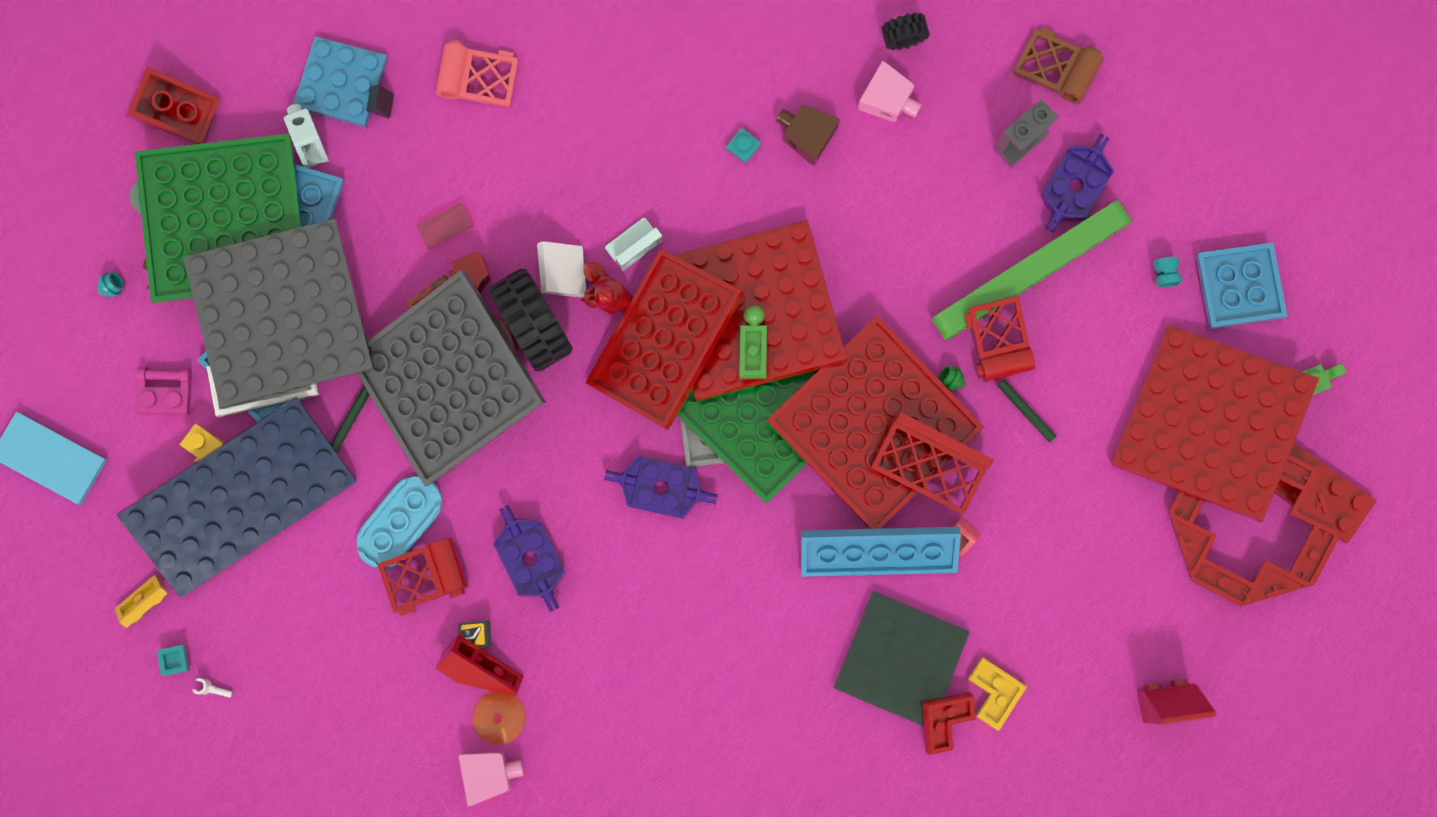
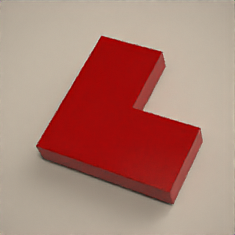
[922,692,975,755]

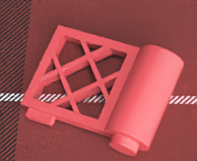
[435,40,518,108]

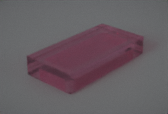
[417,203,474,249]

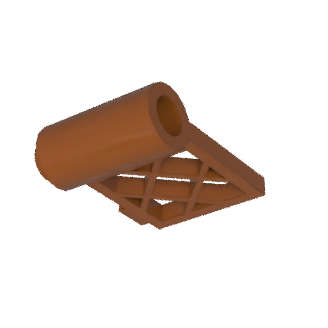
[1013,27,1104,104]

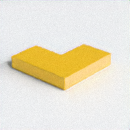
[968,657,1027,731]

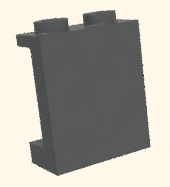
[994,98,1058,168]

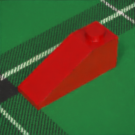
[435,634,524,697]

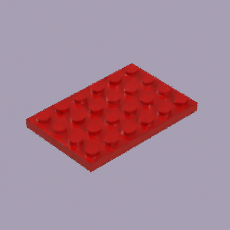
[585,249,745,430]

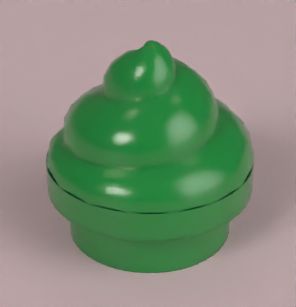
[938,365,966,391]

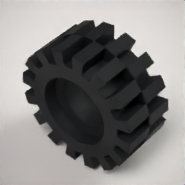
[881,12,930,50]

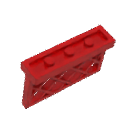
[870,411,994,515]

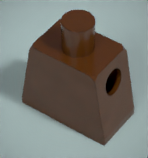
[776,105,840,166]

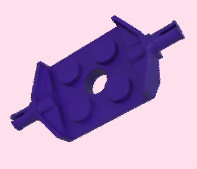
[1041,134,1114,233]
[604,455,718,519]
[493,505,566,612]

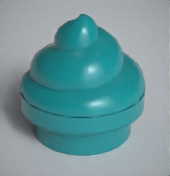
[97,272,124,297]

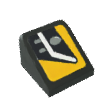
[459,620,491,648]

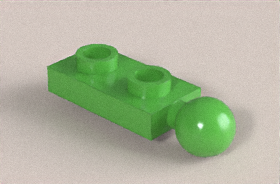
[740,305,767,379]

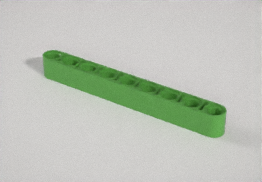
[931,200,1133,341]

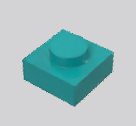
[726,128,761,164]
[157,645,190,676]

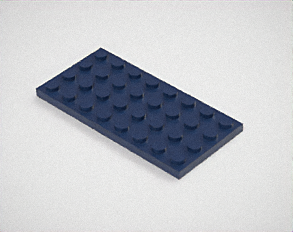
[117,396,357,598]

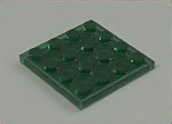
[833,591,970,727]

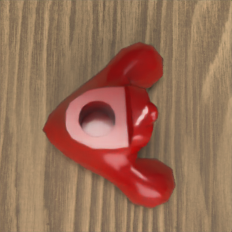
[581,262,633,316]

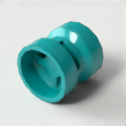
[1153,257,1183,288]

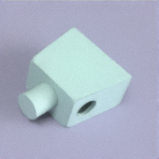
[284,104,329,168]

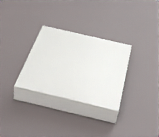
[537,241,586,297]

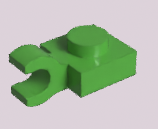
[1303,363,1347,395]

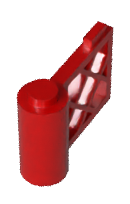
[964,295,1035,382]
[377,537,469,617]

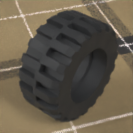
[488,269,573,371]

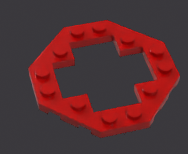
[1168,455,1339,606]

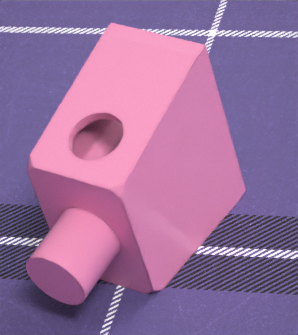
[858,61,922,122]
[459,752,524,806]

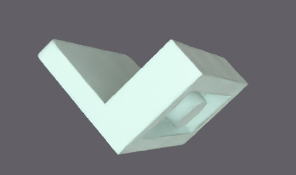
[605,218,663,271]

